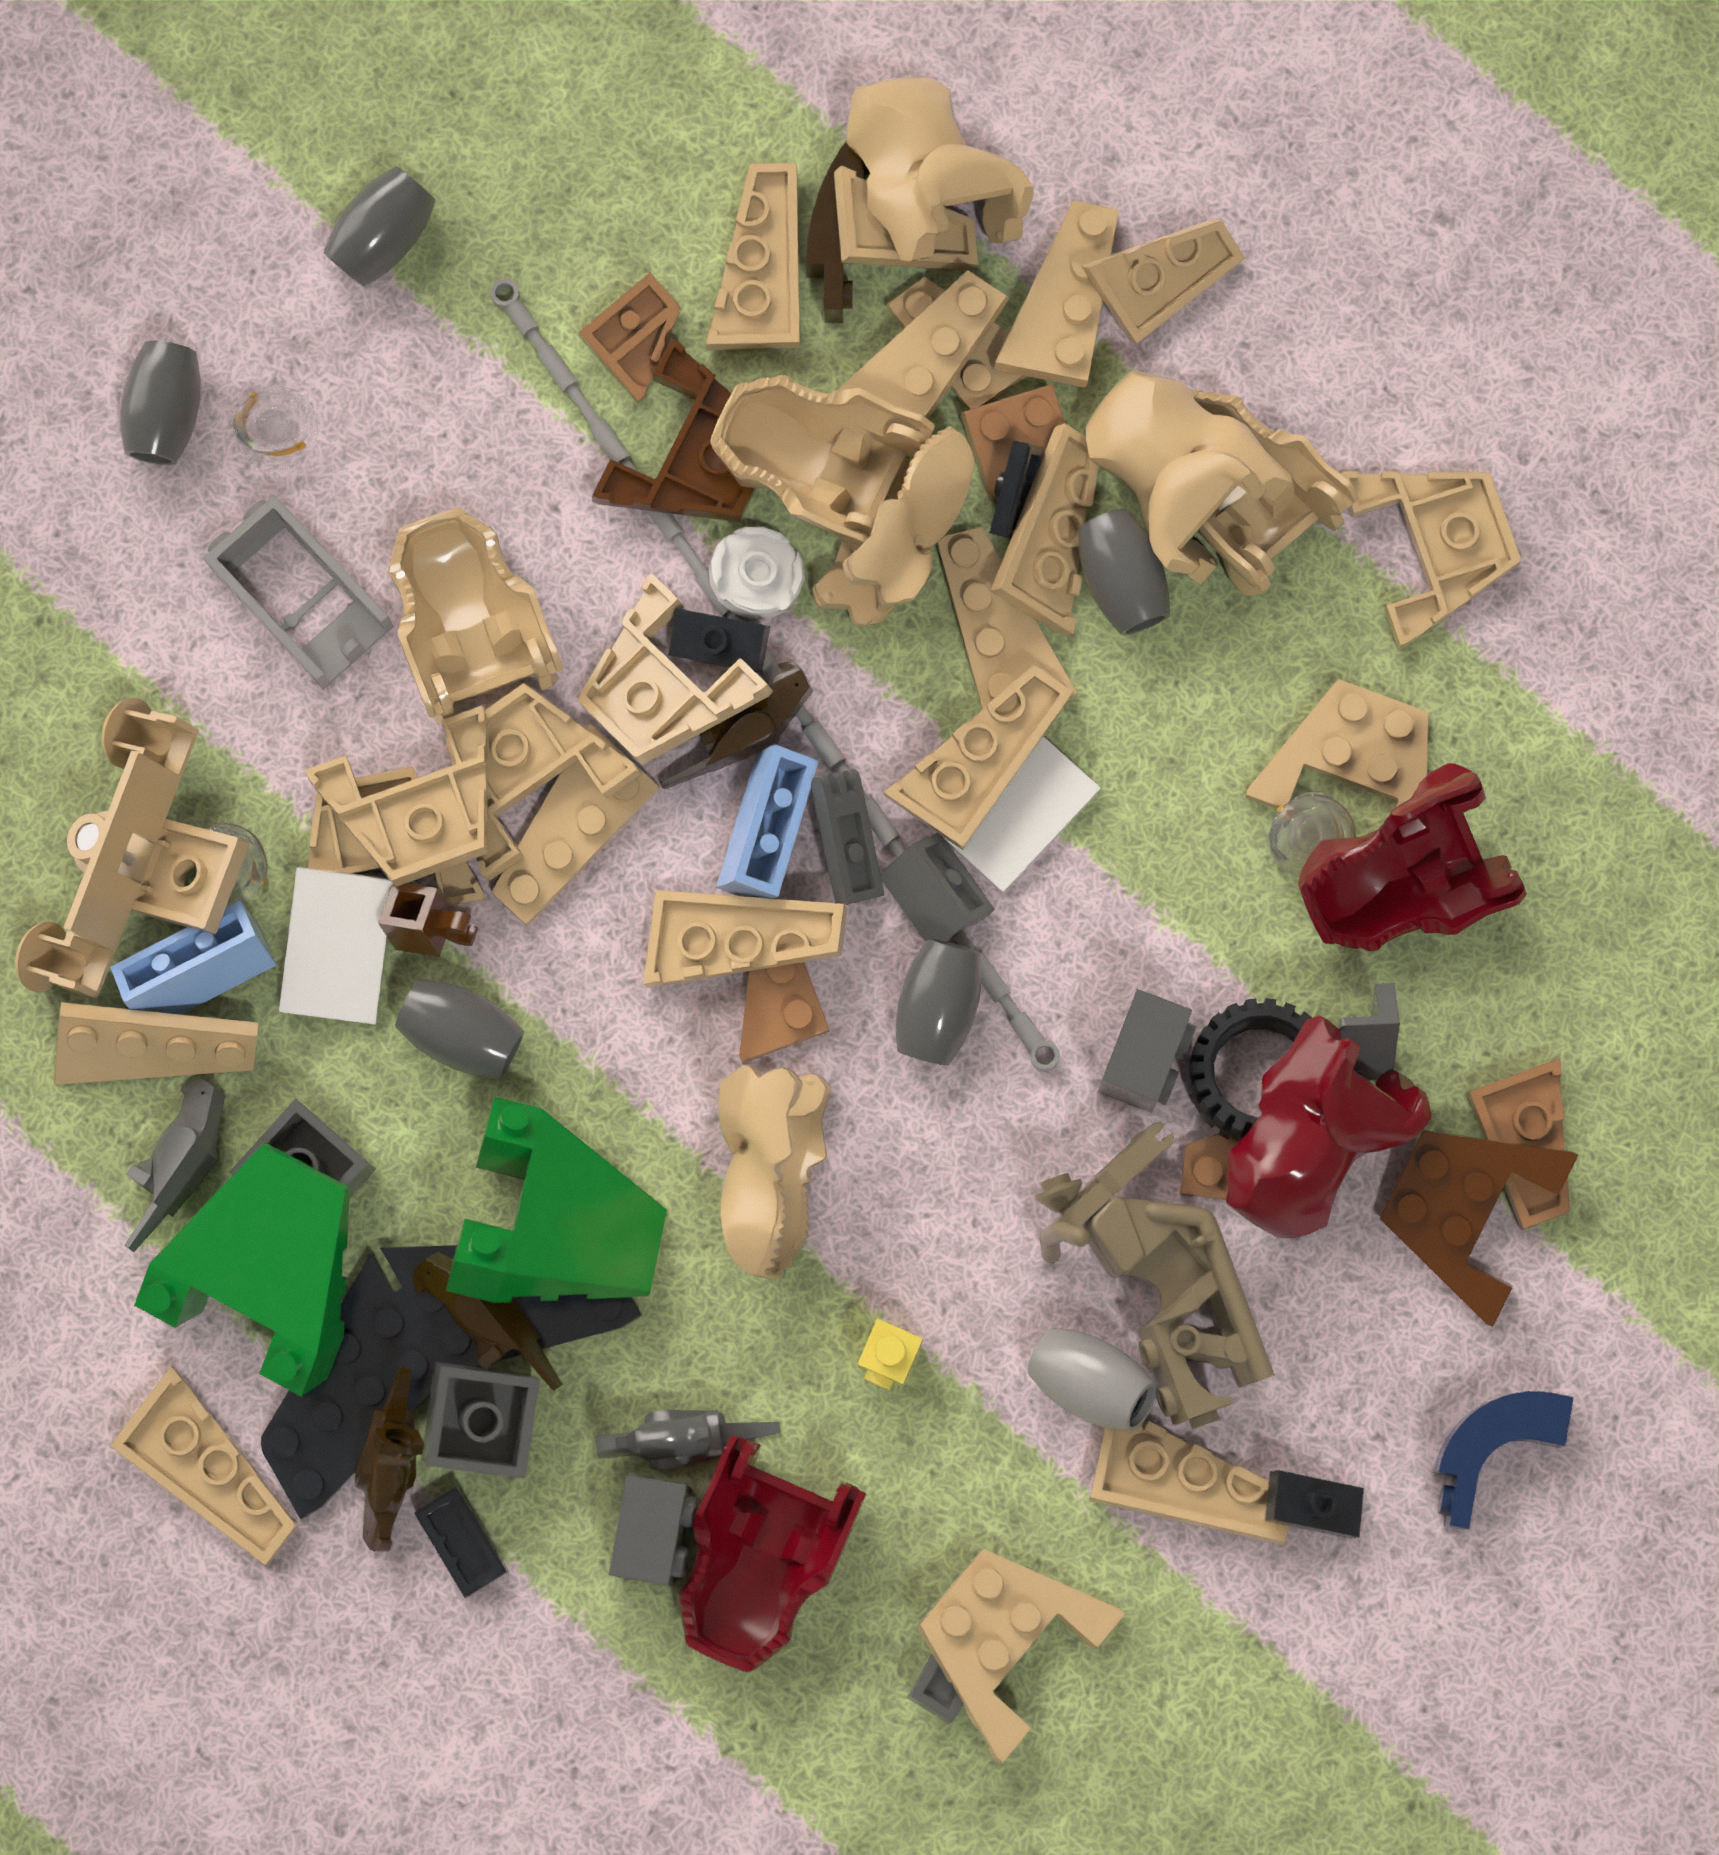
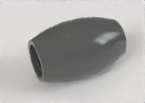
[323,166,436,287]
[120,340,201,465]
[1078,509,1170,636]
[896,938,982,1066]
[395,979,524,1079]

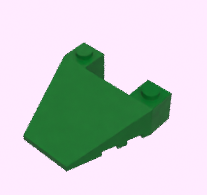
[446,1097,667,1303]
[134,1143,350,1396]

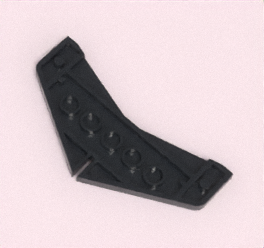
[261,1245,642,1520]

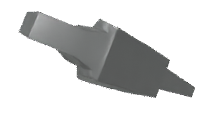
[124,1078,225,1252]
[595,1410,781,1469]

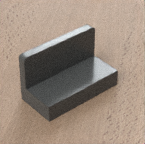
[880,833,995,942]
[1338,983,1400,1081]

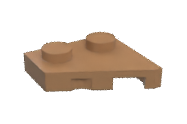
[578,272,681,403]
[739,962,830,1064]

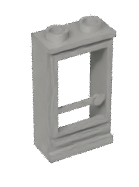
[203,495,394,690]

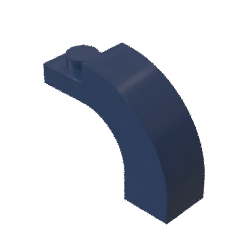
[1433,1391,1574,1530]

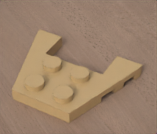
[1340,471,1521,650]
[577,573,773,765]
[1245,679,1429,812]
[445,683,642,882]
[305,705,488,887]
[308,767,486,907]
[916,1549,1125,1764]

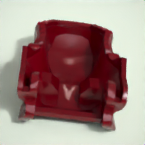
[1298,763,1527,951]
[1226,1016,1432,1238]
[678,1435,867,1672]

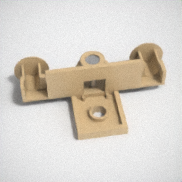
[15,698,250,1000]

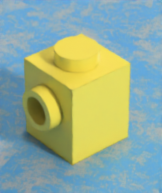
[857,1318,923,1391]

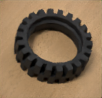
[1188,998,1312,1142]

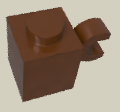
[378,883,478,957]

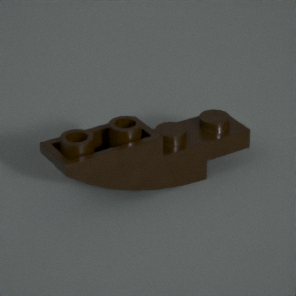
[805,141,870,323]

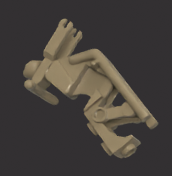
[1035,1122,1275,1429]

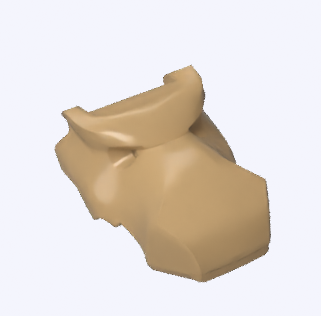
[846,76,1034,261]
[1086,371,1292,585]
[710,375,935,551]
[1189,390,1359,596]
[812,426,975,627]
[388,508,563,725]
[718,1065,831,1279]

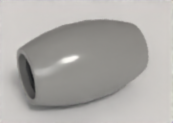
[1028,1328,1157,1432]

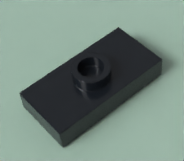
[989,440,1044,538]
[668,608,771,673]
[1265,1470,1364,1539]
[414,1486,509,1598]

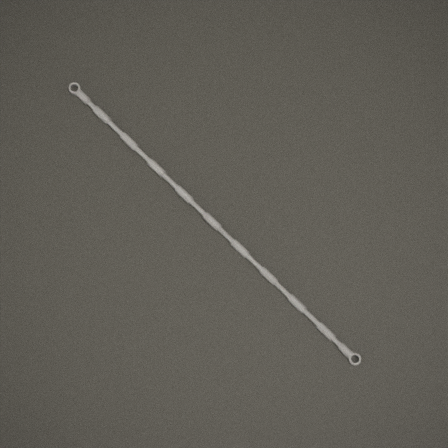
[491,279,1060,1072]

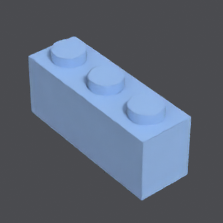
[716,744,818,899]
[110,900,276,1015]

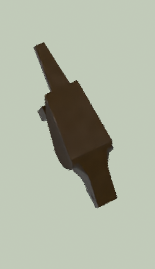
[660,662,813,790]
[412,1252,563,1392]
[355,1368,425,1552]

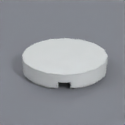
[709,527,805,619]

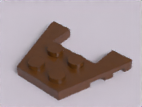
[592,338,757,522]
[1380,1130,1579,1327]

